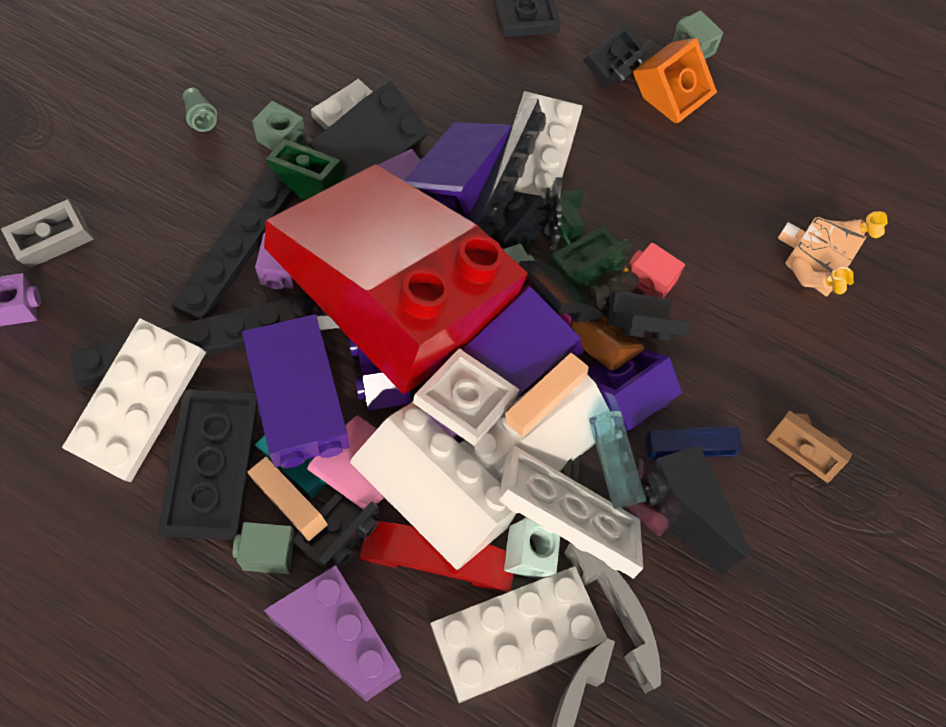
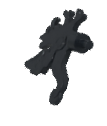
[542,177,562,249]

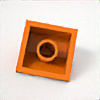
[632,38,717,123]

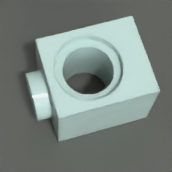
[504,517,560,580]

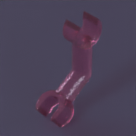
[620,457,669,537]

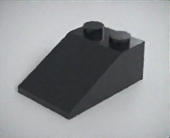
[309,80,430,181]
[640,445,752,575]

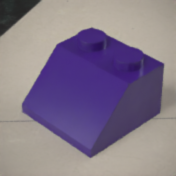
[587,349,682,431]

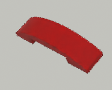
[359,522,514,593]

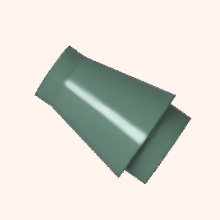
[182,88,217,132]

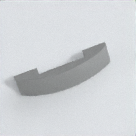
[564,542,661,694]
[552,638,615,727]

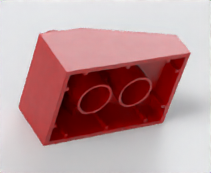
[264,164,528,395]

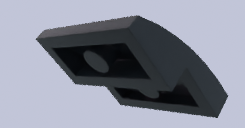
[519,261,603,323]

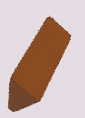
[571,315,645,370]

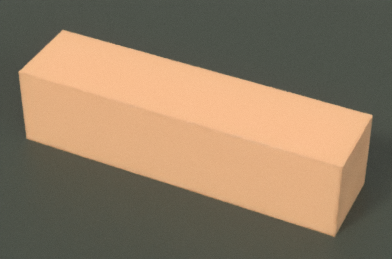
[506,353,589,438]
[248,457,328,541]

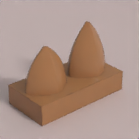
[766,410,852,483]

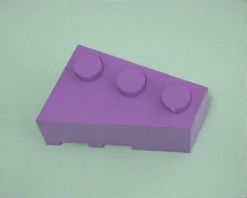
[264,565,401,701]

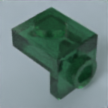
[558,188,585,247]

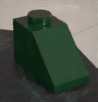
[266,139,343,200]

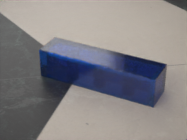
[645,427,743,459]

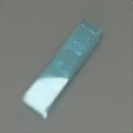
[589,411,646,509]

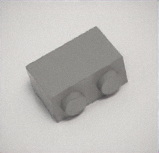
[1,199,94,268]

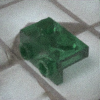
[550,225,632,288]

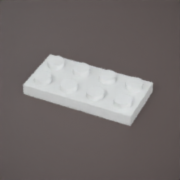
[513,91,582,206]
[62,318,206,482]
[499,445,643,578]
[430,566,607,703]

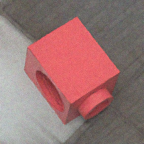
[628,243,685,298]

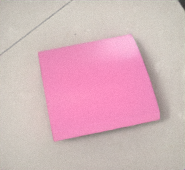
[307,415,384,510]

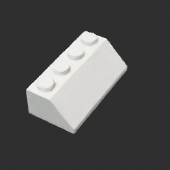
[460,375,617,483]
[350,402,516,570]

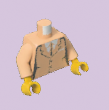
[778,211,888,296]

